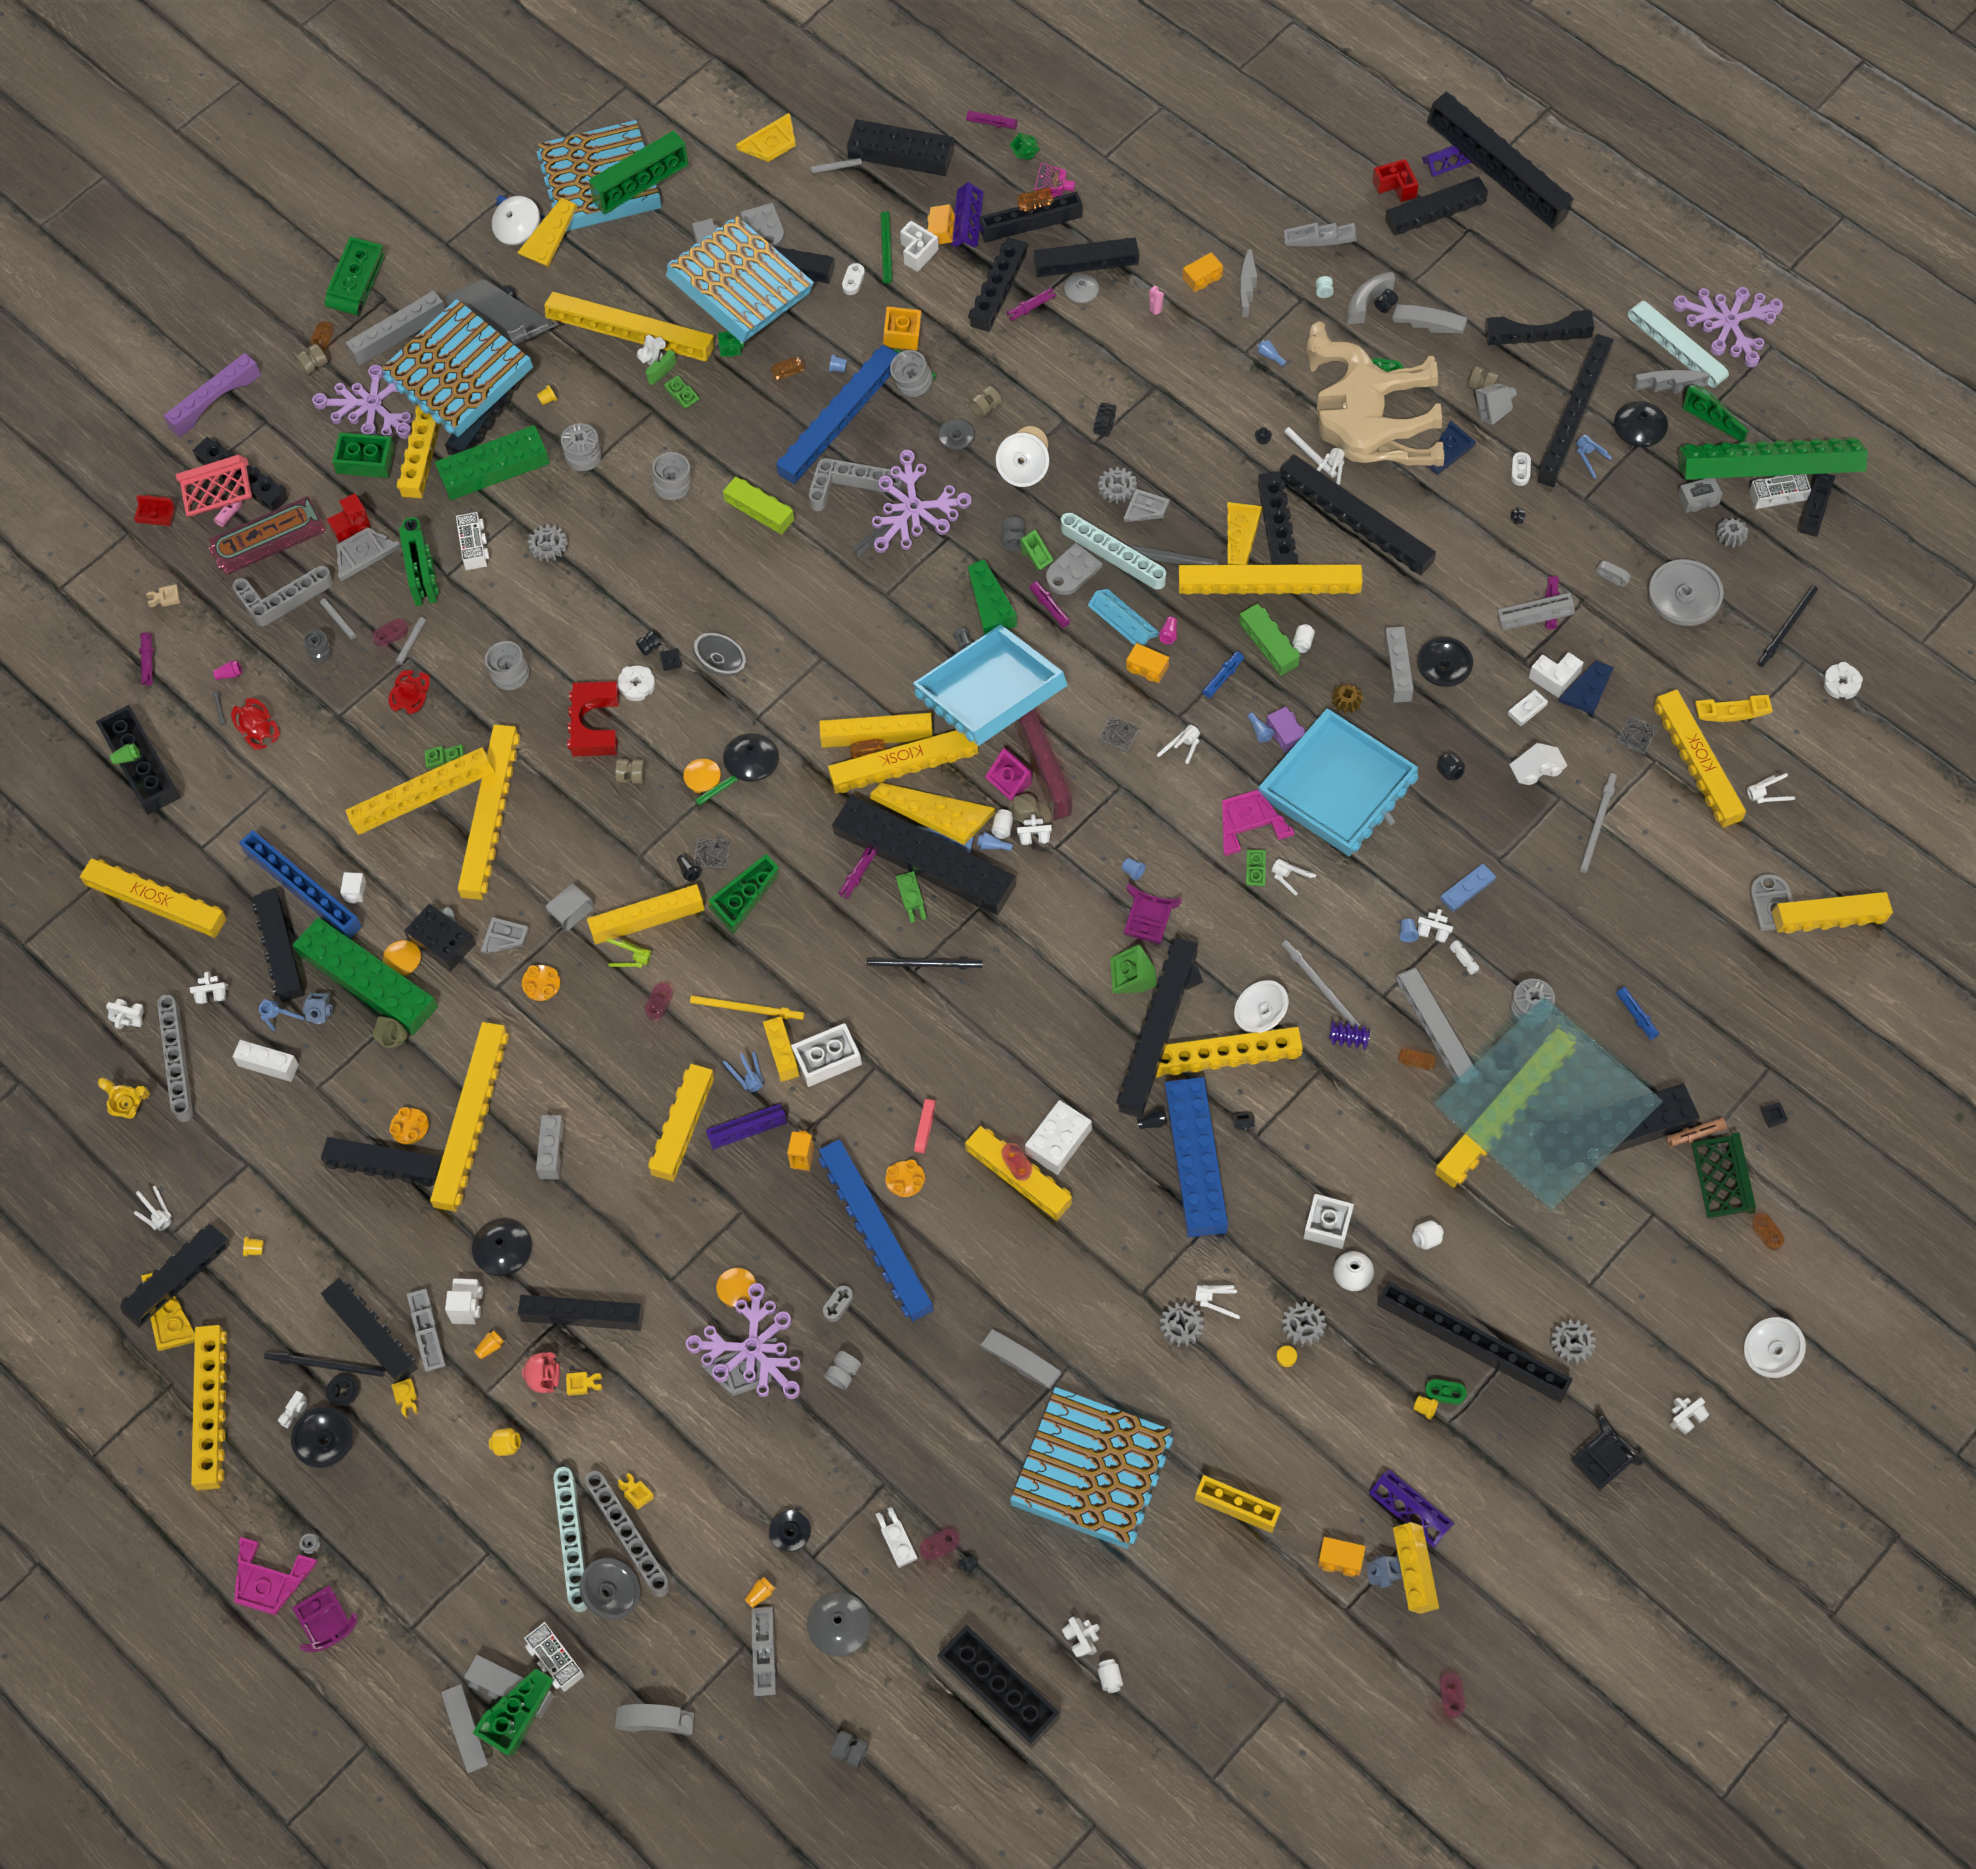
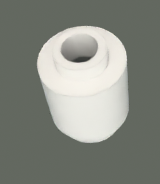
[1293,624,1315,653]
[992,809,1013,839]
[1098,1659,1123,1693]

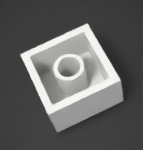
[1303,1194,1354,1249]

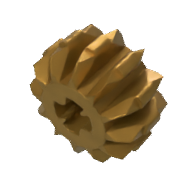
[1331,682,1363,714]

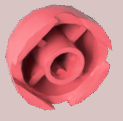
[522,1352,560,1393]

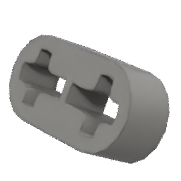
[1596,561,1631,587]
[823,1286,853,1322]

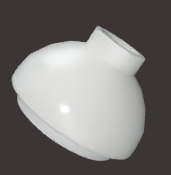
[1333,1251,1374,1291]

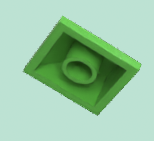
[1110,945,1157,994]

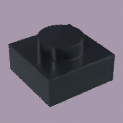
[660,649,682,671]
[1760,1102,1788,1128]
[1232,1112,1255,1130]

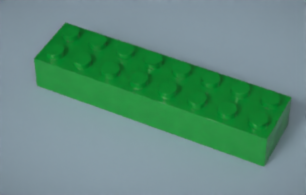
[293,917,438,1036]

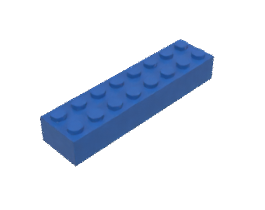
[1164,1077,1228,1238]

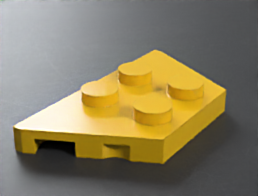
[736,113,796,162]

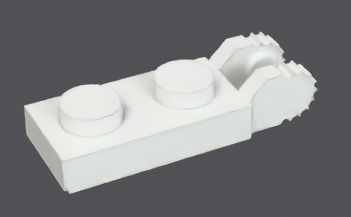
[875,1507,917,1568]

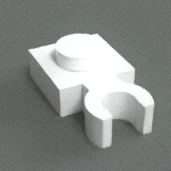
[278,1391,308,1429]

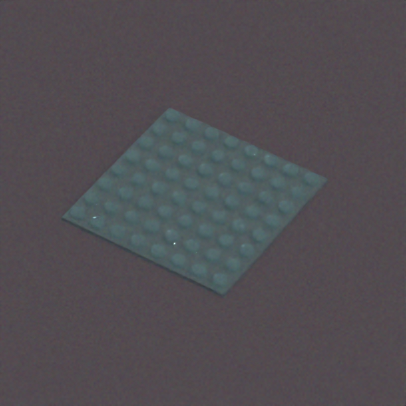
[1434,997,1663,1211]

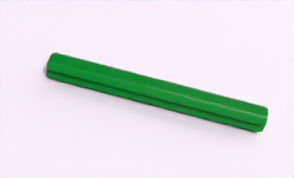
[880,211,892,284]

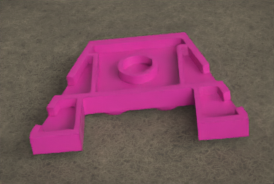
[1222,790,1294,857]
[234,1537,317,1616]

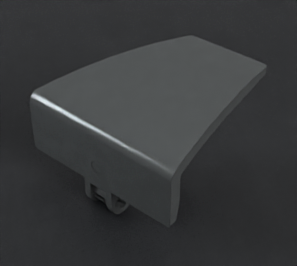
[444,279,558,345]

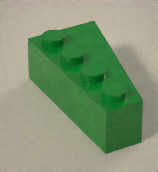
[968,559,1017,636]
[708,854,779,935]

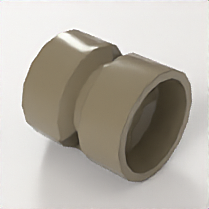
[294,344,328,376]
[1468,366,1500,390]
[968,386,1002,419]
[616,759,645,784]

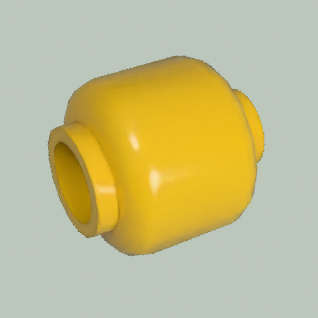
[489,1428,521,1456]

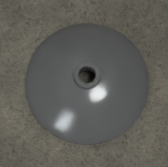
[693,633,746,676]
[579,1558,640,1620]
[807,1592,871,1656]

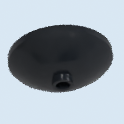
[1614,401,1668,447]
[1417,637,1473,687]
[723,733,779,782]
[472,1219,532,1277]
[291,1407,353,1468]

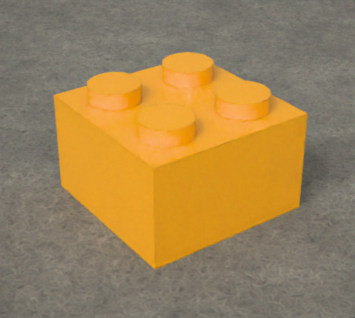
[883,307,921,351]

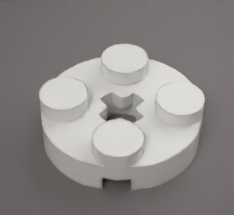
[1824,662,1863,699]
[618,666,655,701]

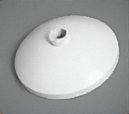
[492,196,540,245]
[996,433,1049,487]
[1234,980,1289,1033]
[1744,1317,1806,1378]

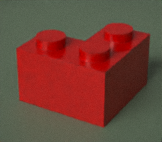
[1372,159,1419,202]
[327,493,371,543]

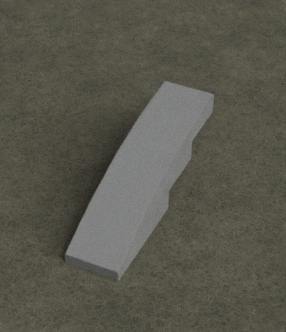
[1284,222,1357,247]
[1240,249,1257,318]
[1392,304,1468,333]
[1633,370,1710,394]
[407,1288,446,1372]
[981,1329,1062,1389]
[752,1607,776,1696]
[441,1684,488,1773]

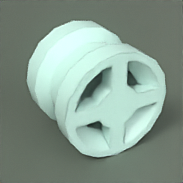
[1315,276,1334,298]

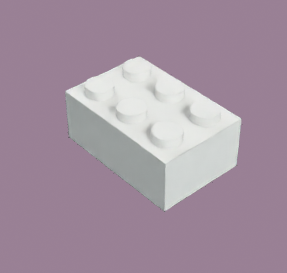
[791,1023,862,1087]
[1025,1100,1092,1175]

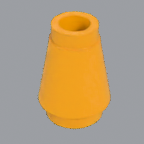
[474,1330,505,1360]
[744,1576,775,1608]

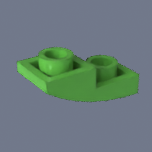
[646,349,676,385]
[664,375,700,409]
[425,744,465,768]
[1246,850,1266,886]

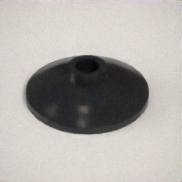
[769,1510,811,1552]

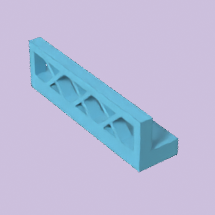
[1088,589,1160,646]

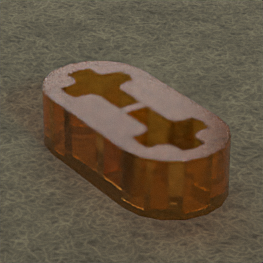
[310,321,333,352]
[771,357,805,380]
[849,739,886,758]
[1398,1049,1436,1070]
[1752,1214,1785,1250]

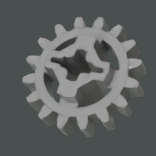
[1098,467,1137,504]
[528,524,568,562]
[1160,1302,1204,1347]
[1281,1302,1326,1347]
[1550,1319,1596,1365]

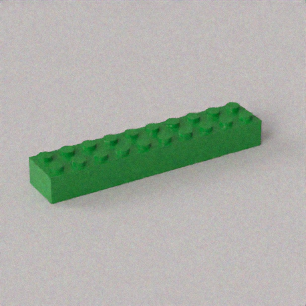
[1678,437,1868,479]

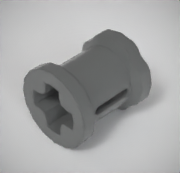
[953,628,973,651]

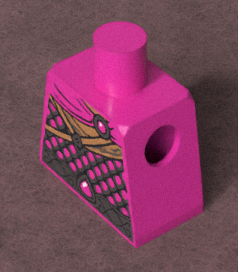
[1035,163,1075,200]

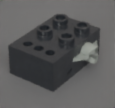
[404,904,476,972]

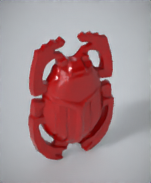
[388,670,430,714]
[231,698,280,751]

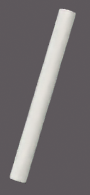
[1284,427,1337,478]

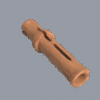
[1666,1118,1727,1147]

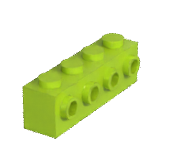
[723,476,794,535]

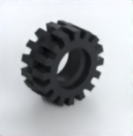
[1093,402,1116,437]

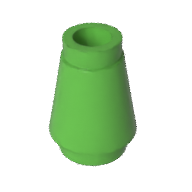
[110,743,140,765]

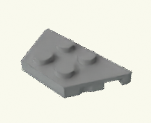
[336,527,401,581]
[702,1337,777,1396]

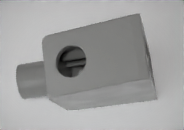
[1475,384,1517,425]

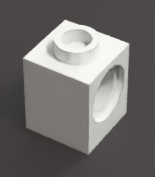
[340,872,366,903]

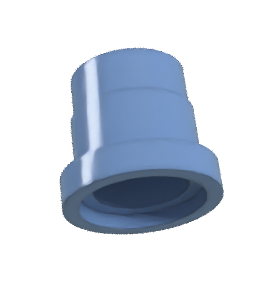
[829,354,847,373]
[1122,858,1145,881]
[1399,919,1419,942]

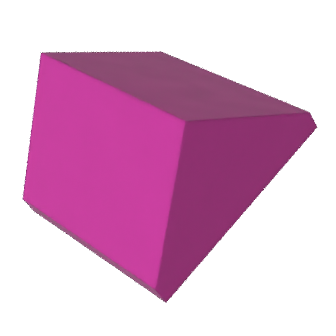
[985,748,1032,801]

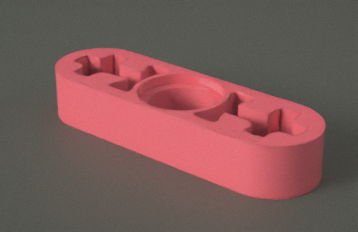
[914,1099,936,1154]

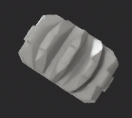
[1716,517,1748,549]

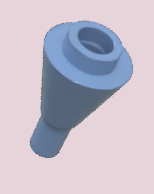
[1257,339,1287,367]
[1247,713,1274,742]
[977,832,1013,851]

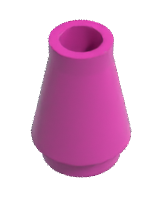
[1159,617,1177,644]
[213,660,242,680]

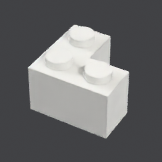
[900,221,939,272]
[1529,652,1584,698]
[1509,743,1567,785]
[445,1279,483,1324]

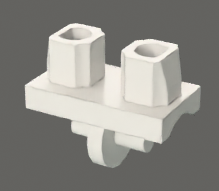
[637,335,666,366]
[1017,814,1052,845]
[1418,909,1453,943]
[190,972,229,1004]
[106,999,144,1029]
[1670,1397,1709,1435]
[1062,1617,1100,1657]

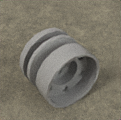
[890,350,933,397]
[561,423,602,471]
[652,452,691,500]
[485,641,530,690]
[1510,979,1555,1029]

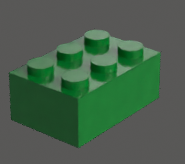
[332,432,395,478]

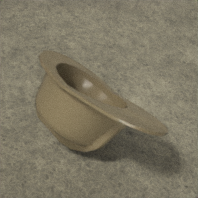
[1008,793,1051,827]

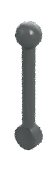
[212,691,226,725]

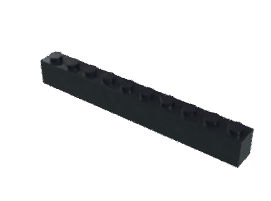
[1537,334,1614,488]
[1280,454,1436,575]
[1116,938,1198,1118]
[1377,1281,1573,1404]

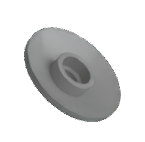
[1064,274,1099,303]

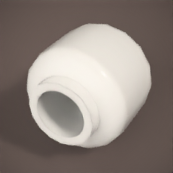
[1412,1221,1444,1250]

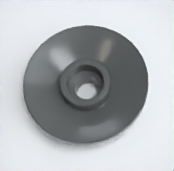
[939,419,974,450]

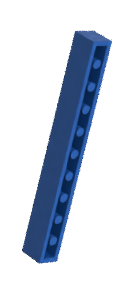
[776,345,899,484]
[818,1139,933,1322]

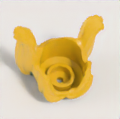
[97,1078,150,1119]

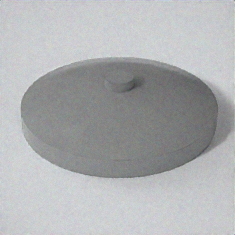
[1648,559,1724,626]

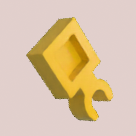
[566,1372,602,1396]
[391,1378,418,1417]
[618,1473,654,1510]

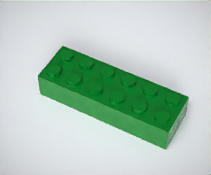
[588,130,689,215]
[435,425,550,501]

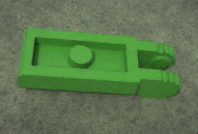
[896,871,926,923]

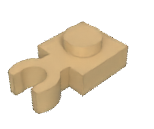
[146,584,180,607]

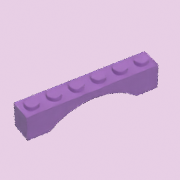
[163,353,260,438]

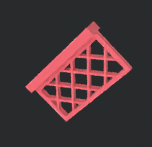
[176,455,252,517]

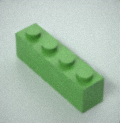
[1239,604,1300,676]

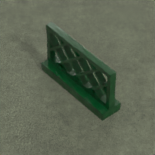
[1691,1132,1756,1219]

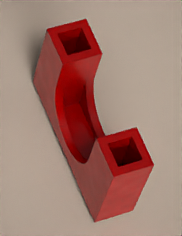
[567,681,619,756]

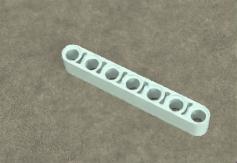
[1628,301,1729,388]
[1061,513,1166,589]
[554,1467,587,1612]

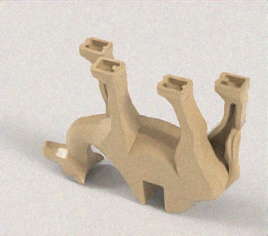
[1306,321,1444,466]

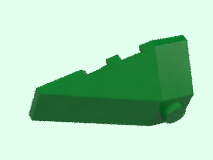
[1682,384,1749,442]
[473,1668,554,1756]

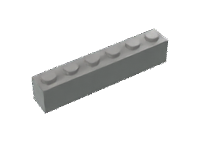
[345,291,445,366]

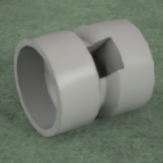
[824,1351,861,1390]

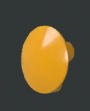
[683,758,721,793]
[383,940,422,977]
[522,965,560,1001]
[389,1107,429,1144]
[885,1160,925,1197]
[716,1268,756,1307]

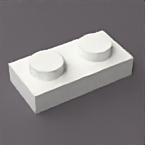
[1507,690,1548,727]

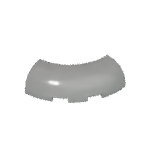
[1347,272,1395,325]

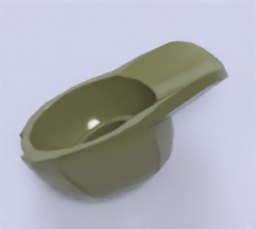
[372,1017,407,1048]

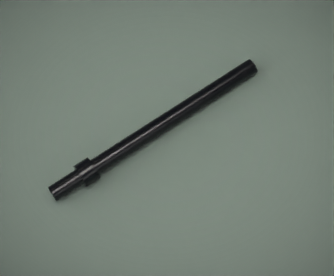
[1757,585,1818,667]
[867,958,982,970]
[264,1351,385,1377]

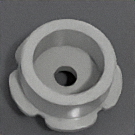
[299,1534,320,1554]

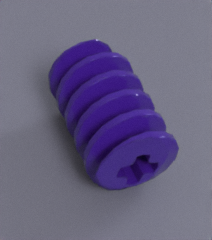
[1329,1020,1371,1050]

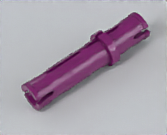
[966,110,1018,130]
[1007,287,1055,321]
[1545,576,1560,630]
[1029,581,1071,628]
[139,632,154,686]
[838,847,876,899]

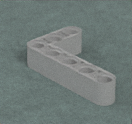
[809,458,904,511]
[232,566,333,626]

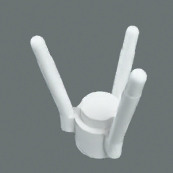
[1317,448,1345,485]
[1157,725,1200,764]
[1747,773,1795,804]
[1272,859,1316,896]
[134,1186,172,1231]
[1196,1285,1240,1319]

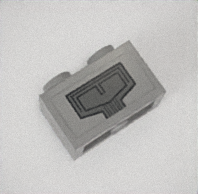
[1677,478,1722,513]

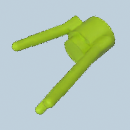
[607,938,652,969]

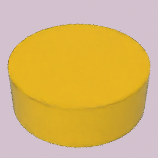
[1276,1346,1297,1367]

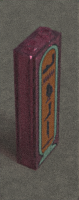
[208,496,325,575]
[1015,709,1072,821]

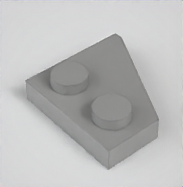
[1124,489,1170,522]
[481,917,529,954]

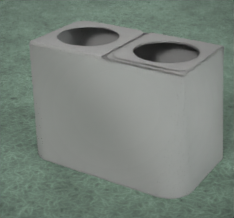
[546,883,594,931]

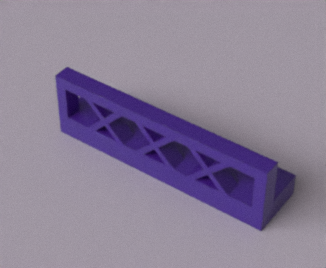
[1422,145,1472,177]
[951,182,984,248]
[706,1104,787,1150]
[1369,1469,1455,1548]

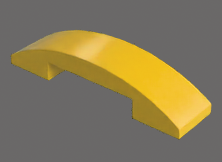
[1695,695,1773,722]

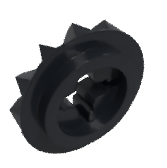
[326,1375,359,1407]

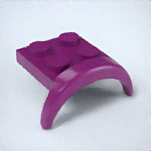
[1124,884,1182,945]
[292,1585,358,1652]

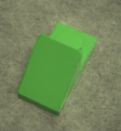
[1020,530,1054,570]

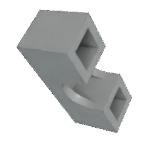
[536,1115,565,1179]

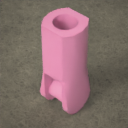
[1149,286,1164,315]
[214,501,243,528]

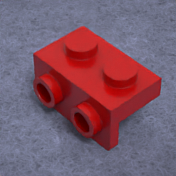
[134,495,175,526]

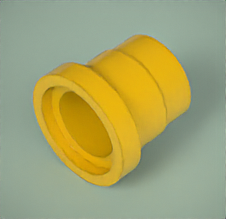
[536,385,558,406]
[243,1237,264,1257]
[1414,1396,1438,1419]

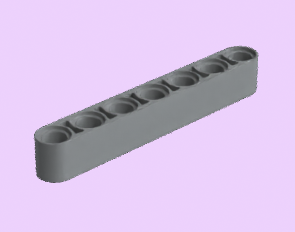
[1396,968,1479,1088]
[157,995,193,1122]
[585,1471,669,1597]

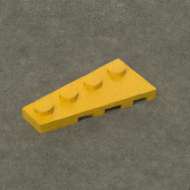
[517,198,578,267]
[1227,502,1263,565]
[141,1273,195,1351]

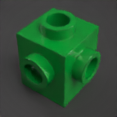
[1009,133,1040,161]
[718,331,744,357]

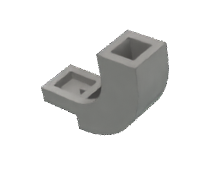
[615,1704,694,1736]

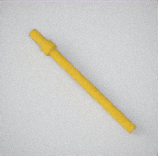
[690,995,805,1020]

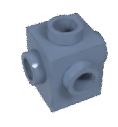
[303,993,333,1024]
[1366,1555,1402,1588]

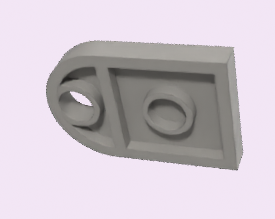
[740,203,784,246]
[1046,543,1102,595]
[1750,874,1793,931]

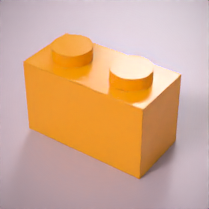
[926,204,955,245]
[1182,252,1223,292]
[1126,643,1169,683]
[787,1131,814,1171]
[1318,1537,1366,1577]

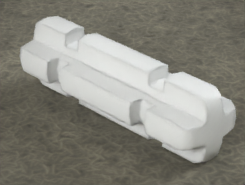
[1450,940,1479,975]

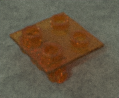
[1017,186,1054,211]

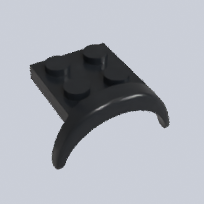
[1571,1416,1645,1491]

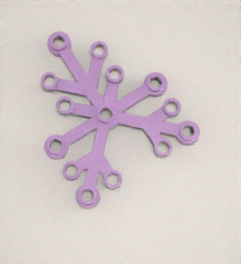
[1673,287,1783,367]
[312,365,412,439]
[872,450,971,553]
[686,1283,801,1399]

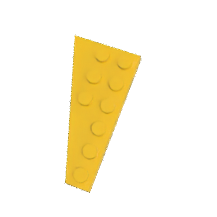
[870,783,996,845]

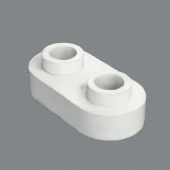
[842,263,865,295]
[1511,452,1531,486]

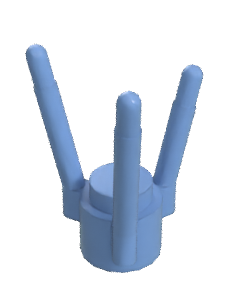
[1576,435,1612,479]
[259,999,304,1031]
[723,1052,764,1092]

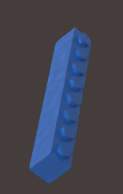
[239,830,362,939]

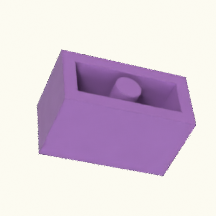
[1266,707,1306,753]

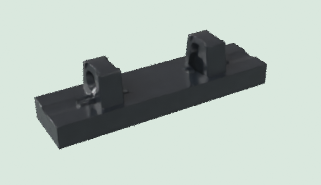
[1799,473,1836,537]

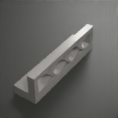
[1498,593,1575,631]

